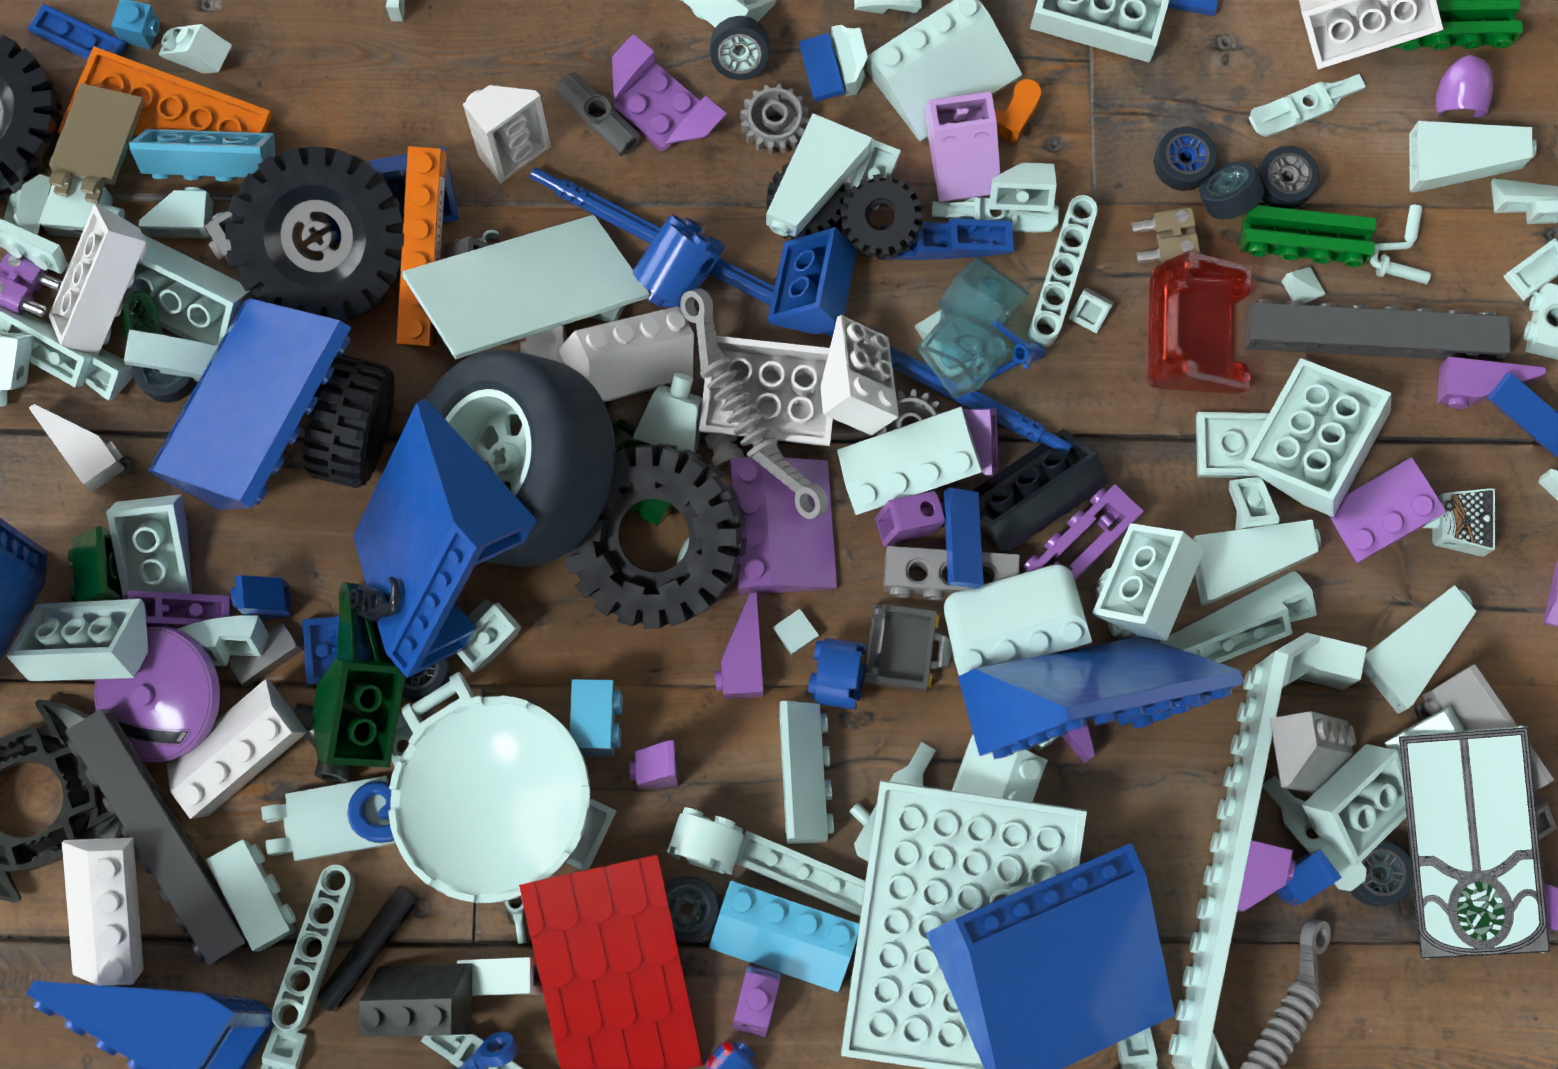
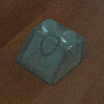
[937,257,1029,343]
[916,309,1011,399]

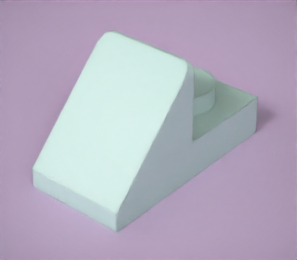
[1229,477,1279,530]

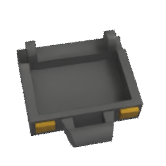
[863,603,952,692]

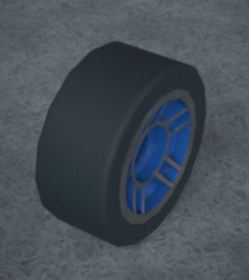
[1153,126,1217,191]

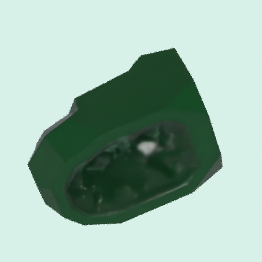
[122,290,162,341]

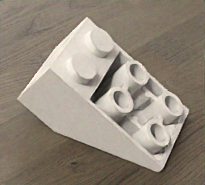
[820,315,899,435]

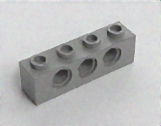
[883,546,1019,600]

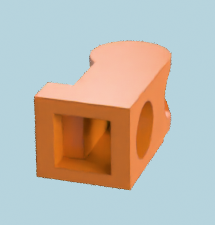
[995,79,1041,144]

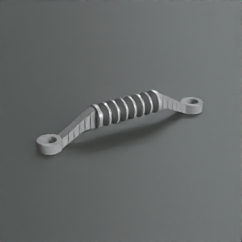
[680,288,828,519]
[1240,918,1331,1069]

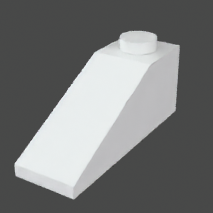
[29,404,125,492]

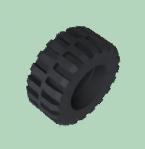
[303,355,395,488]

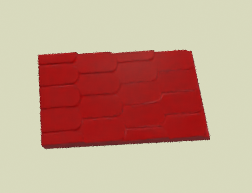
[519,855,703,1069]

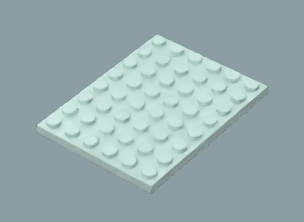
[841,780,1087,1069]

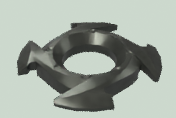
[0,699,123,903]

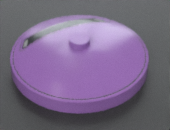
[94,627,220,762]

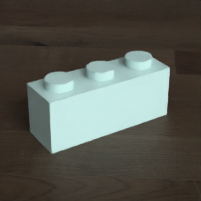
[206,839,296,952]

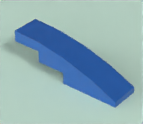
[880,218,1014,260]

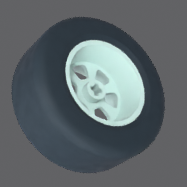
[426,349,615,567]

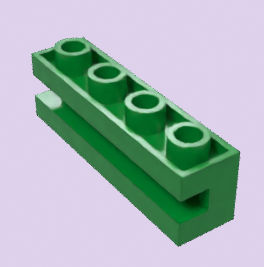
[1390,0,1523,51]
[1239,205,1376,267]

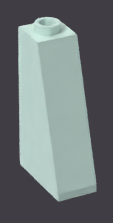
[766,114,872,237]
[1409,121,1537,192]
[1193,520,1321,606]
[1362,585,1476,714]

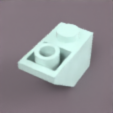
[158,24,232,74]

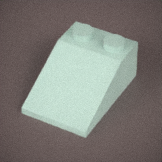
[106,494,192,598]

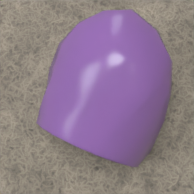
[1436,55,1494,118]

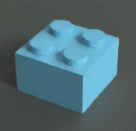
[570,679,623,757]

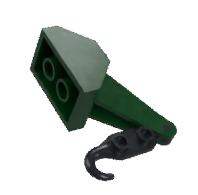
[312,576,405,768]

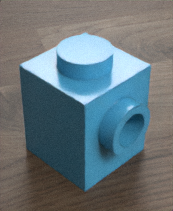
[111,0,160,50]

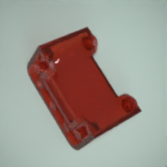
[1147,251,1252,394]

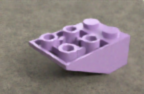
[924,92,1000,203]

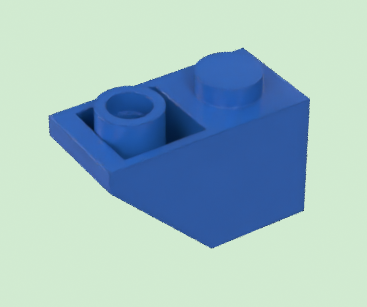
[231,575,292,620]

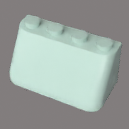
[944,565,1092,676]

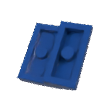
[301,614,373,687]

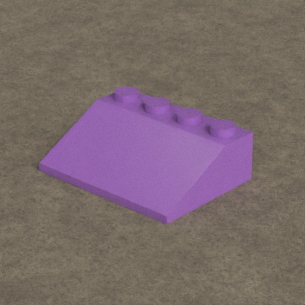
[730,457,837,595]

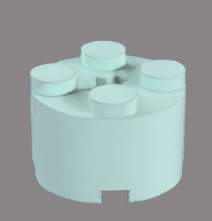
[667,807,744,875]

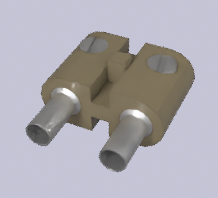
[1131,206,1200,266]

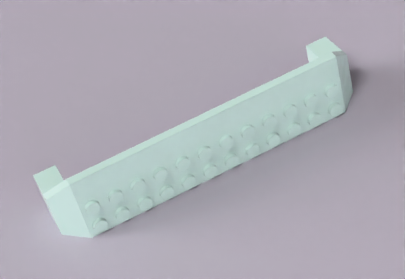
[1168,633,1367,1069]

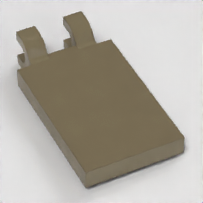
[49,83,145,204]

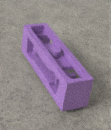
[1021,484,1143,581]

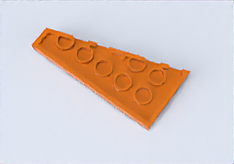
[57,47,273,139]

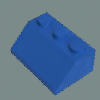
[767,227,857,335]

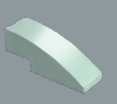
[178,615,269,666]

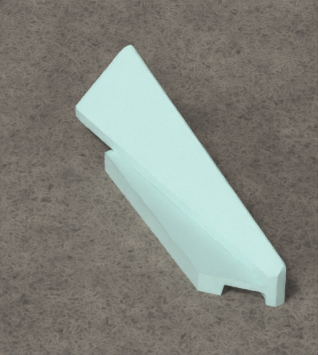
[1491,179,1558,224]
[0,306,134,400]
[1160,571,1317,663]

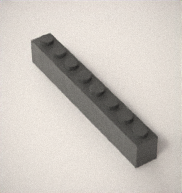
[1244,299,1510,362]
[65,709,248,965]

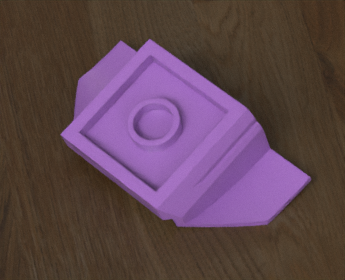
[612,34,727,152]

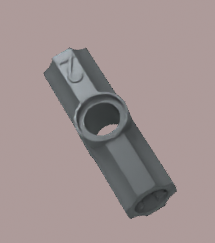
[555,71,641,156]

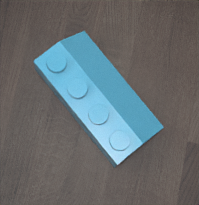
[129,129,275,181]
[709,880,860,992]

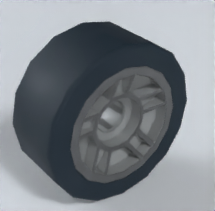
[1257,146,1320,209]

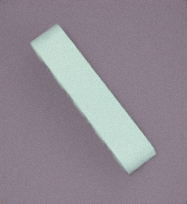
[1028,195,1098,348]
[271,865,356,1032]

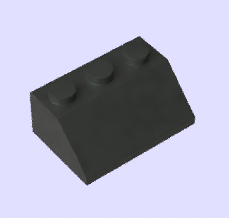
[358,963,472,1037]

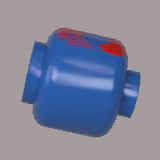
[705,1040,757,1069]

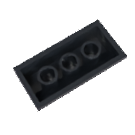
[973,429,1110,554]

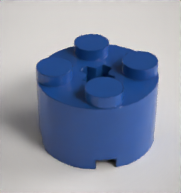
[808,638,867,710]

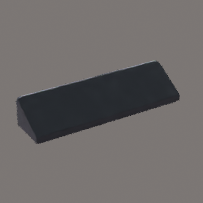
[317,886,419,1012]

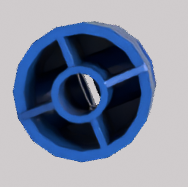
[633,214,725,308]

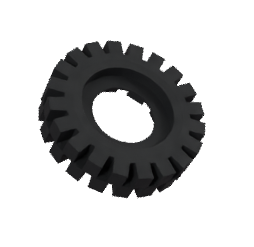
[563,444,747,629]

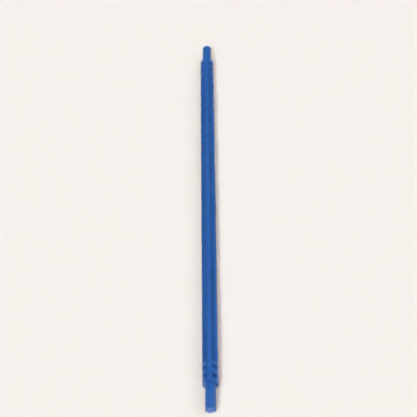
[530,167,1072,455]

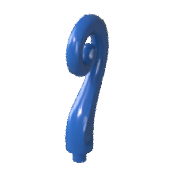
[347,781,395,843]

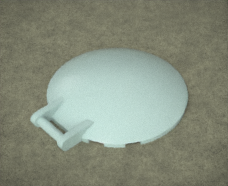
[388,672,590,903]

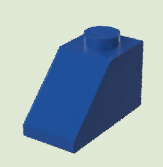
[1276,849,1342,906]

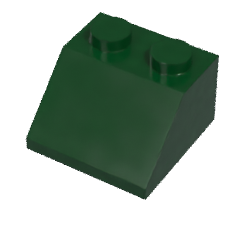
[68,526,123,602]

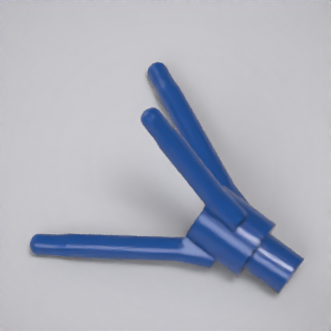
[967,320,1046,390]

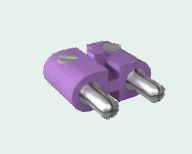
[0,253,62,317]

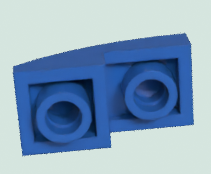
[799,33,845,102]

